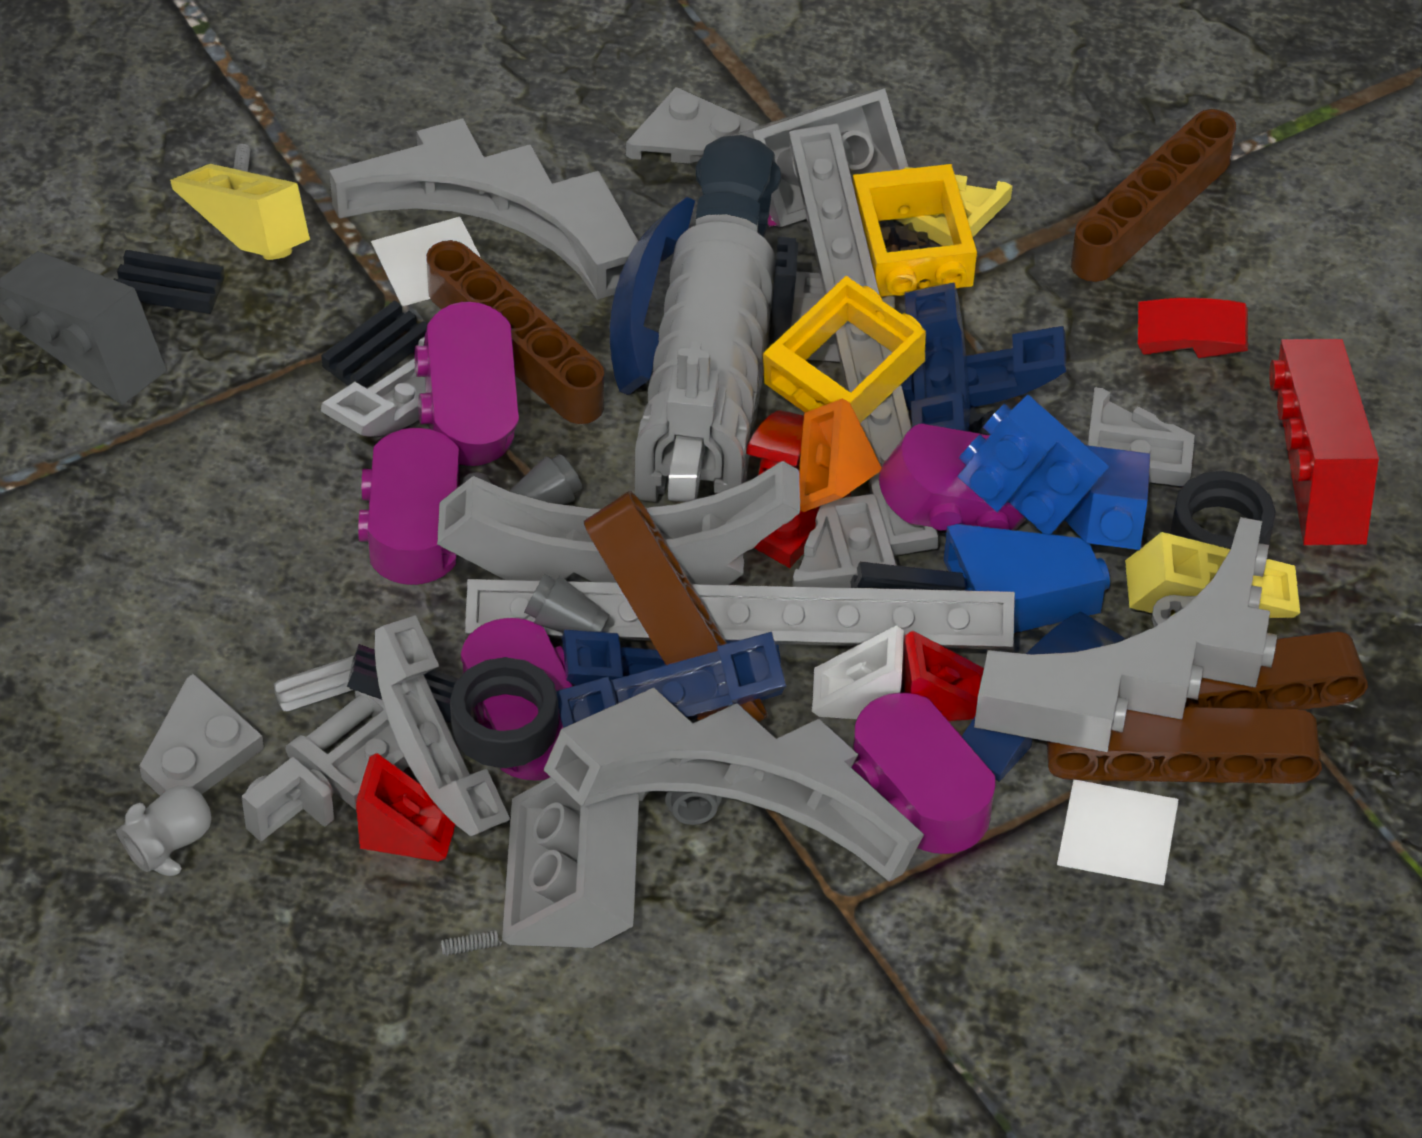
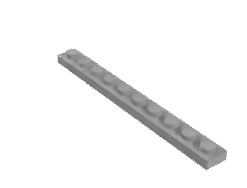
[789,123,938,556]
[465,579,1015,650]

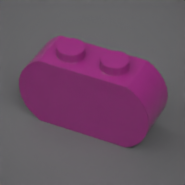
[415,302,519,466]
[879,423,1026,531]
[358,428,460,585]
[461,618,572,781]
[851,693,995,854]

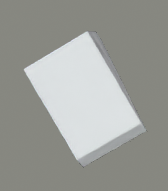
[812,625,904,719]

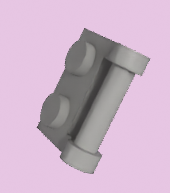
[285,691,409,809]

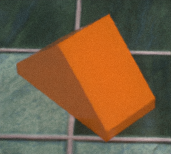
[799,398,882,512]

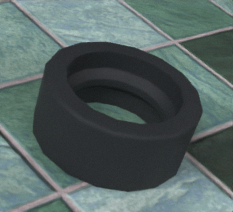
[1170,470,1276,549]
[450,657,559,768]

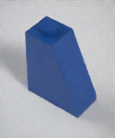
[1065,445,1150,550]
[944,524,1110,633]

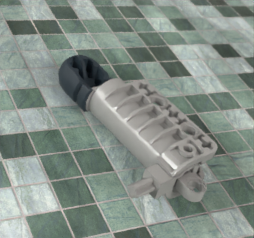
[635,135,781,502]

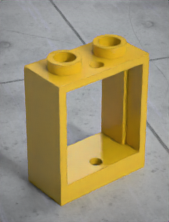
[852,164,977,297]
[763,276,926,423]

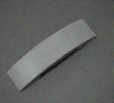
[321,337,426,437]
[375,615,511,836]

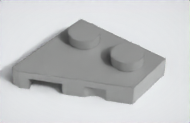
[626,87,759,163]
[1087,387,1195,487]
[793,494,896,588]
[139,674,264,796]

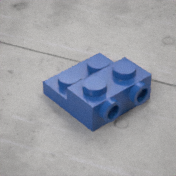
[957,394,1109,535]

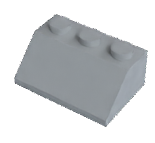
[733,88,908,227]
[502,777,639,948]

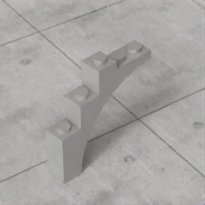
[329,118,638,300]
[437,461,800,585]
[974,517,1277,752]
[544,688,924,882]

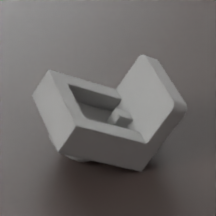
[242,757,334,842]

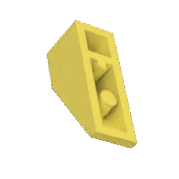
[170,164,310,260]
[1125,532,1300,618]

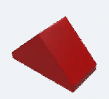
[901,631,984,721]
[356,753,455,862]

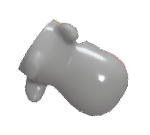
[116,785,212,876]

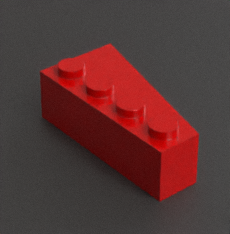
[1269,339,1379,545]

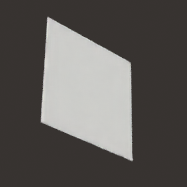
[371,217,481,307]
[1057,779,1178,885]

